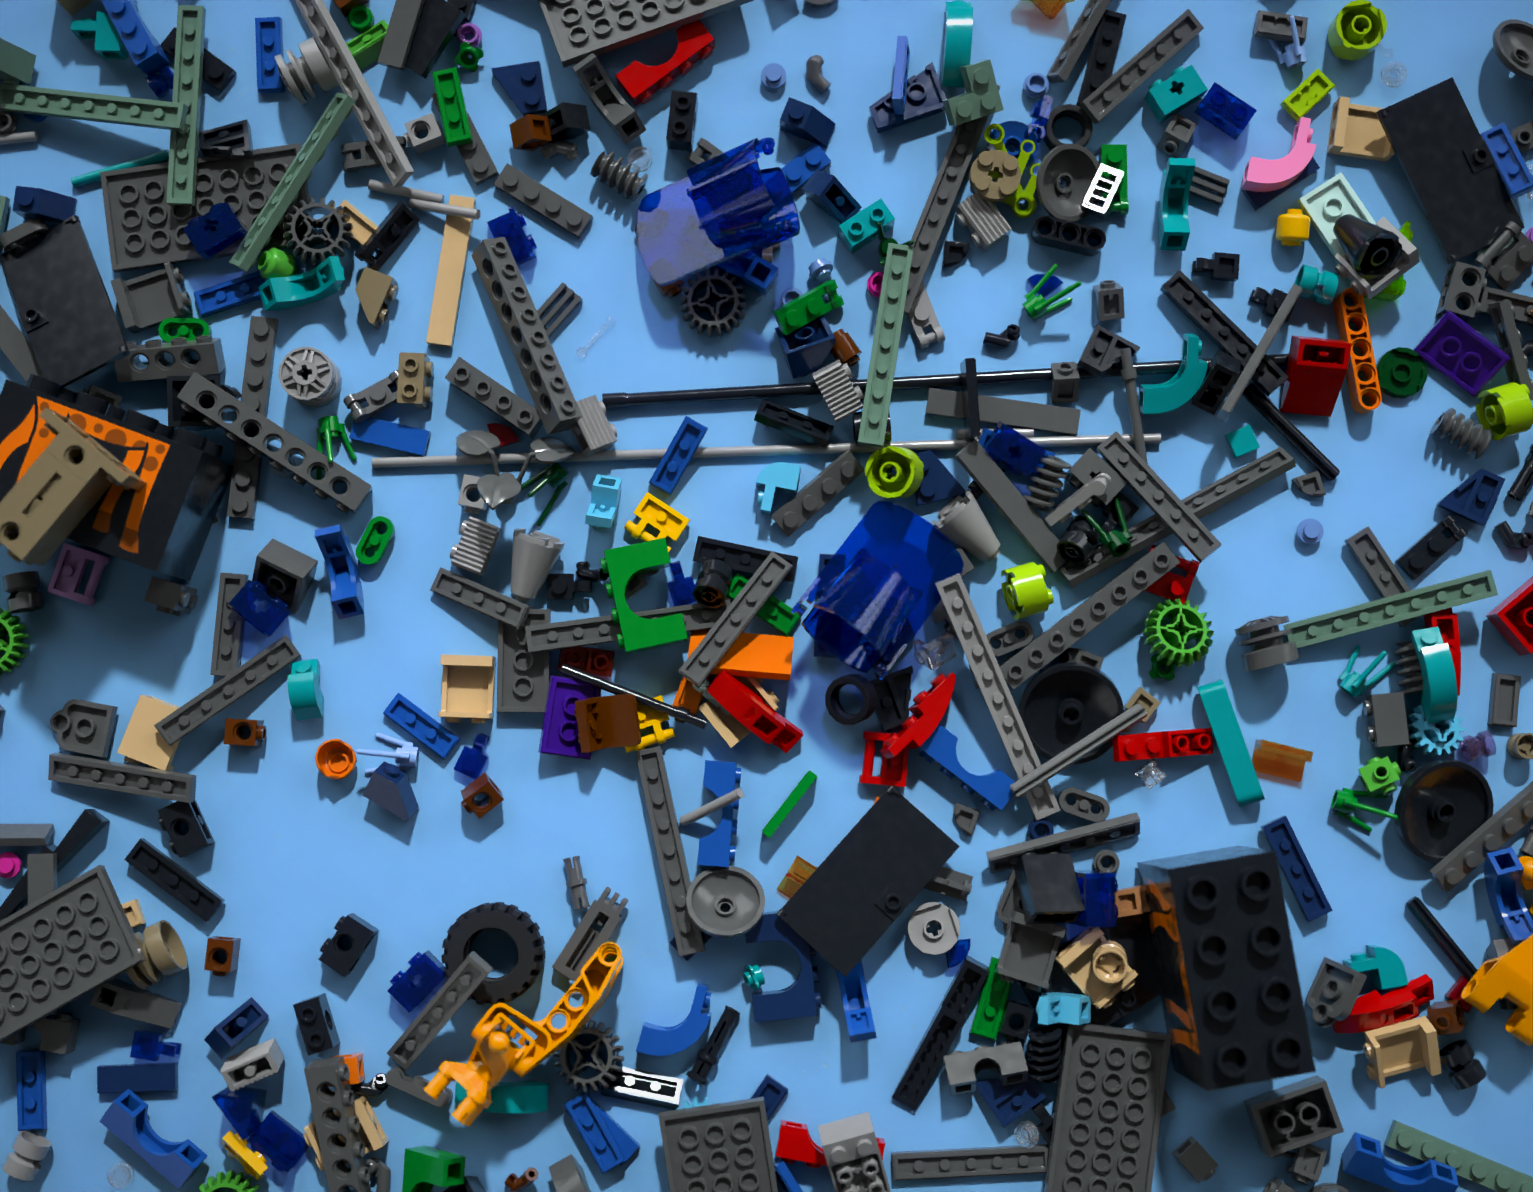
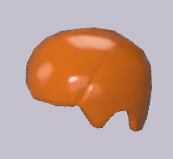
[315,739,357,780]

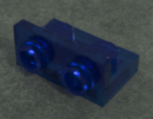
[487,206,537,266]
[247,1110,309,1173]

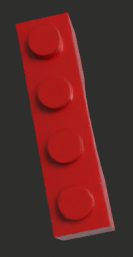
[616,20,715,107]
[776,1120,885,1168]

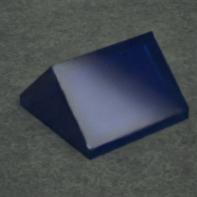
[212,1087,267,1140]

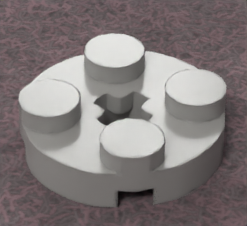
[908,902,960,955]

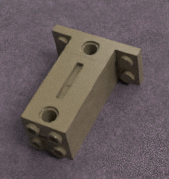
[0,407,147,566]

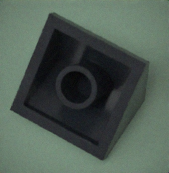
[167,375,221,431]

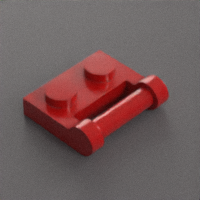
[1143,544,1200,604]
[859,731,909,787]

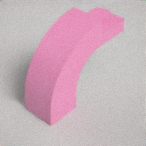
[1241,117,1316,192]

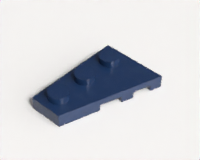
[869,62,947,133]

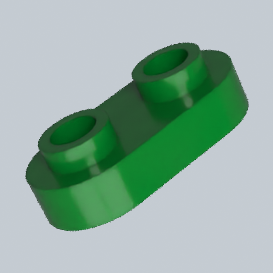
[158,318,212,343]
[356,516,395,565]

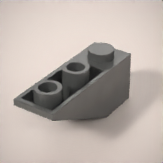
[90,978,182,1029]

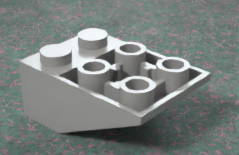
[818,1112,891,1192]

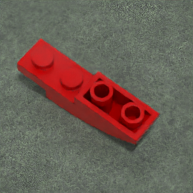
[1424,607,1461,696]
[706,670,803,754]
[880,672,956,759]
[1112,728,1214,762]
[1333,974,1434,1034]

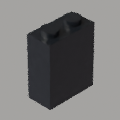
[1014,852,1085,924]

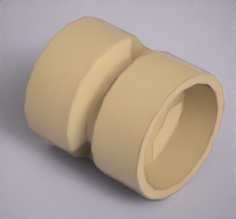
[1093,941,1128,983]

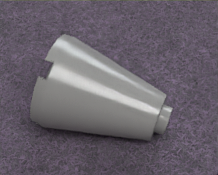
[931,490,1001,562]
[511,528,564,602]

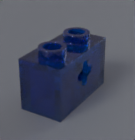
[1194,82,1257,140]
[183,202,248,260]
[983,421,1046,477]
[227,580,290,637]
[387,950,446,1013]

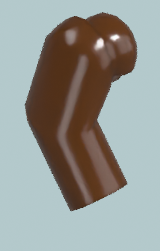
[504,1168,538,1192]

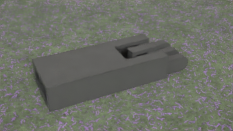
[552,887,629,982]

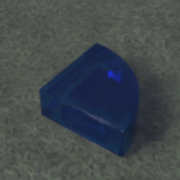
[1027,274,1063,298]
[945,938,970,968]

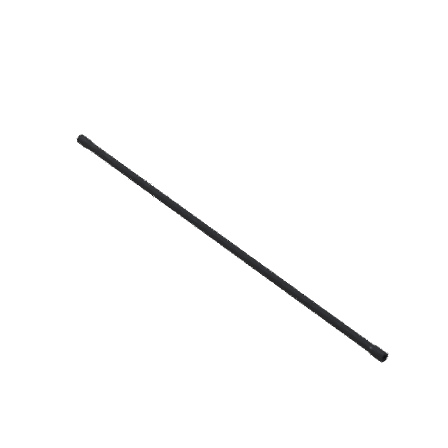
[602,353,1289,409]

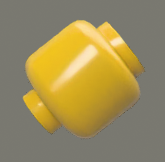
[1275,209,1311,246]

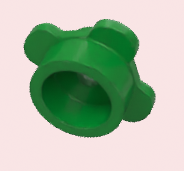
[455,41,484,71]
[1149,654,1175,681]

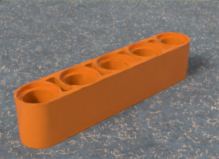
[1333,287,1382,414]

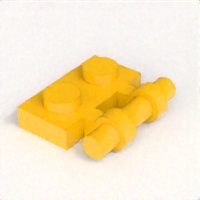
[624,492,690,552]
[625,695,676,753]
[220,1131,268,1181]

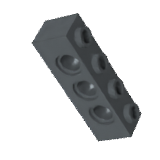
[114,335,226,382]
[445,357,543,439]

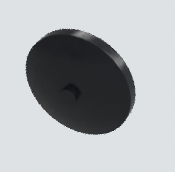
[1019,662,1124,764]
[1394,759,1494,863]

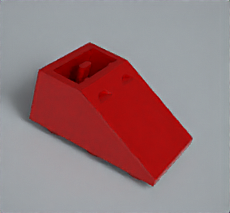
[1280,335,1351,417]

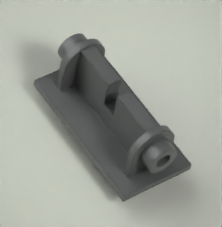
[924,867,973,902]

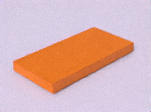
[688,629,794,681]

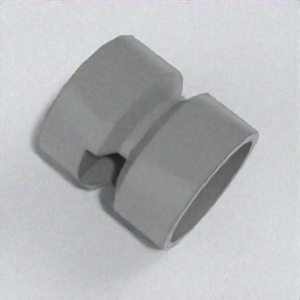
[2,1131,51,1181]

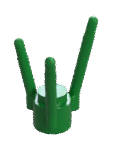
[1022,264,1082,320]
[316,416,357,480]
[1331,787,1398,832]

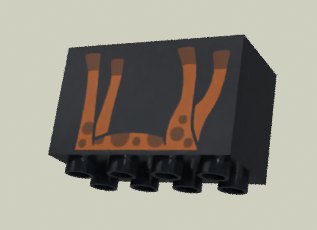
[0,374,233,581]
[1137,846,1316,1091]

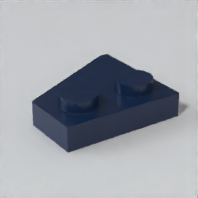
[492,61,548,116]
[914,450,965,506]
[1436,468,1505,526]
[976,1076,1046,1127]

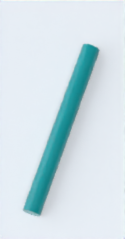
[71,149,169,188]

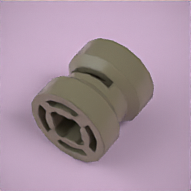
[1506,733,1533,759]

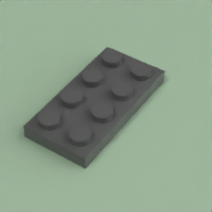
[497,609,551,712]

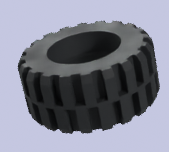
[441,902,545,1006]

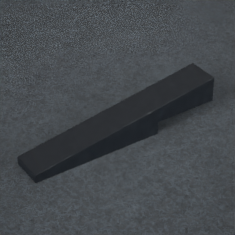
[0,809,110,921]
[892,955,990,1110]

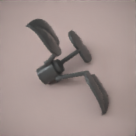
[456,430,576,510]

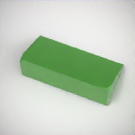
[346,20,388,71]

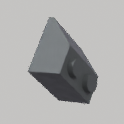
[250,538,318,614]

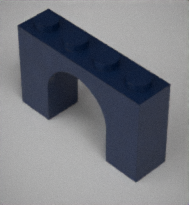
[745,911,822,1023]

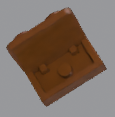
[574,693,641,753]

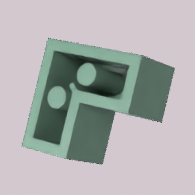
[0,38,36,85]
[942,59,1004,126]

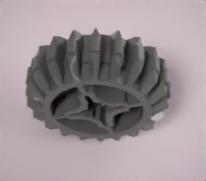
[283,197,353,266]
[679,268,747,337]
[553,1020,624,1093]

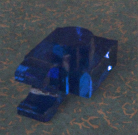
[1024,94,1053,143]
[667,561,696,607]
[454,733,490,780]
[130,1030,182,1061]

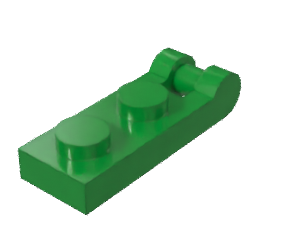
[1100,144,1129,215]
[772,280,844,335]

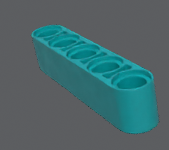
[1197,679,1265,807]

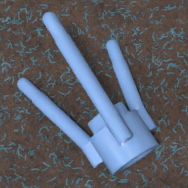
[1268,14,1307,69]
[355,733,419,774]

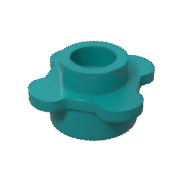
[743,964,765,990]

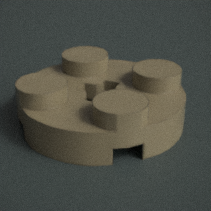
[969,150,1021,202]

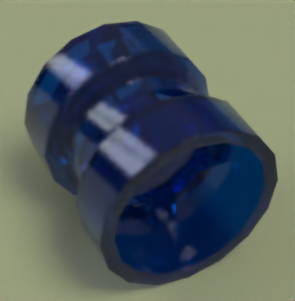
[145,64,174,99]

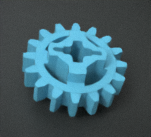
[1407,705,1465,757]

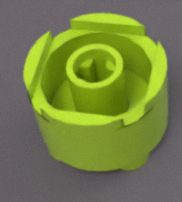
[1328,0,1387,60]
[1476,382,1533,440]
[865,446,924,498]
[1001,562,1054,620]

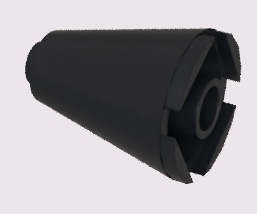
[1333,214,1402,279]

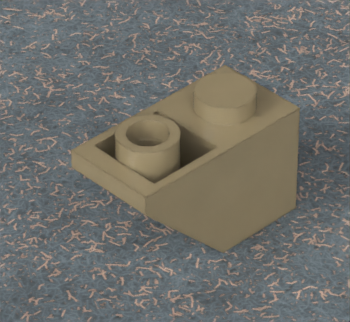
[355,267,399,330]

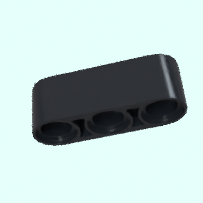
[1031,216,1106,256]

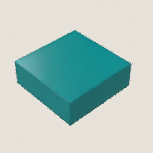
[1224,424,1260,458]

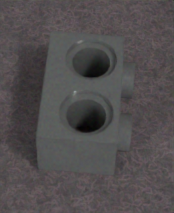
[1436,261,1487,323]

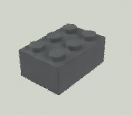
[1243,1075,1344,1157]

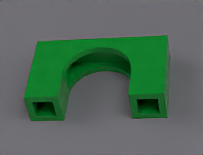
[600,538,688,655]
[402,1146,465,1192]

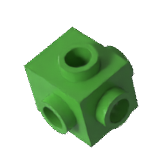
[1358,756,1402,798]

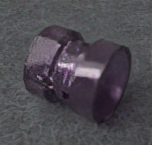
[1459,731,1496,762]

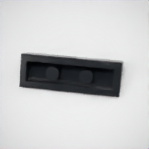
[601,1066,683,1110]

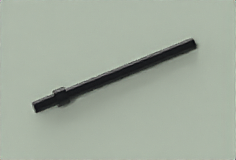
[560,664,708,729]

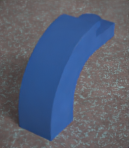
[315,524,364,620]
[1484,847,1533,946]
[836,960,877,1043]
[636,982,711,1056]

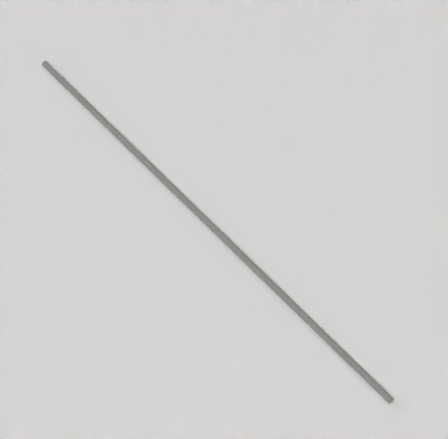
[372,433,1161,468]

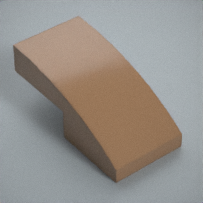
[1112,885,1150,917]

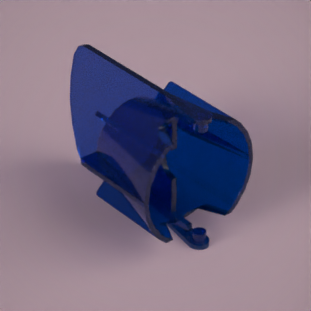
[637,138,800,286]
[791,501,964,680]

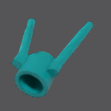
[1339,645,1398,698]

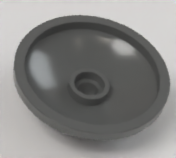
[1492,19,1533,81]
[1036,144,1102,222]
[686,866,765,938]

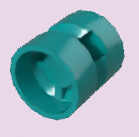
[1294,264,1339,306]

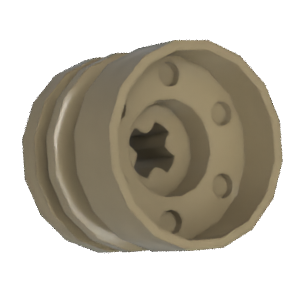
[126,920,188,989]

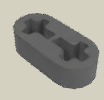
[0,218,49,252]

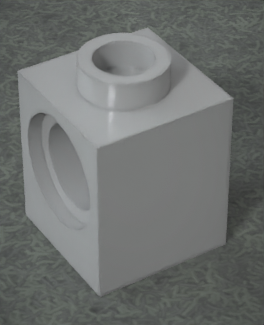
[404,113,446,154]
[458,474,488,515]

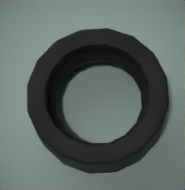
[1042,104,1093,150]
[825,674,877,725]

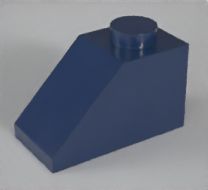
[780,97,836,148]
[801,170,862,224]
[12,186,77,223]
[363,761,419,821]
[204,997,269,1059]

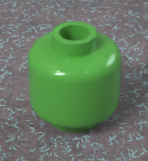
[257,248,298,280]

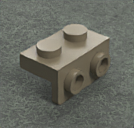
[397,352,434,409]

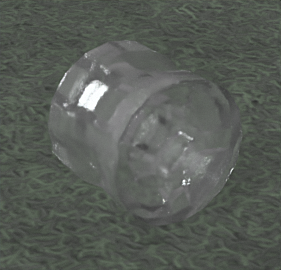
[1133,759,1167,790]

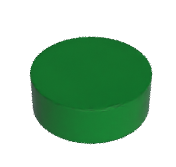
[348,5,374,33]

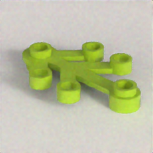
[984,124,1040,218]

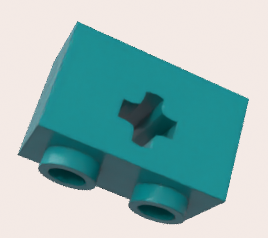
[1144,64,1208,123]
[838,198,895,254]

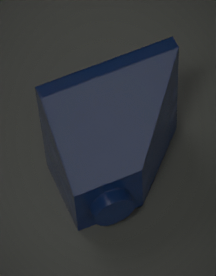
[775,314,836,379]

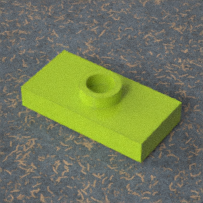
[1280,68,1335,122]

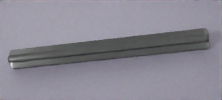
[1010,704,1147,798]

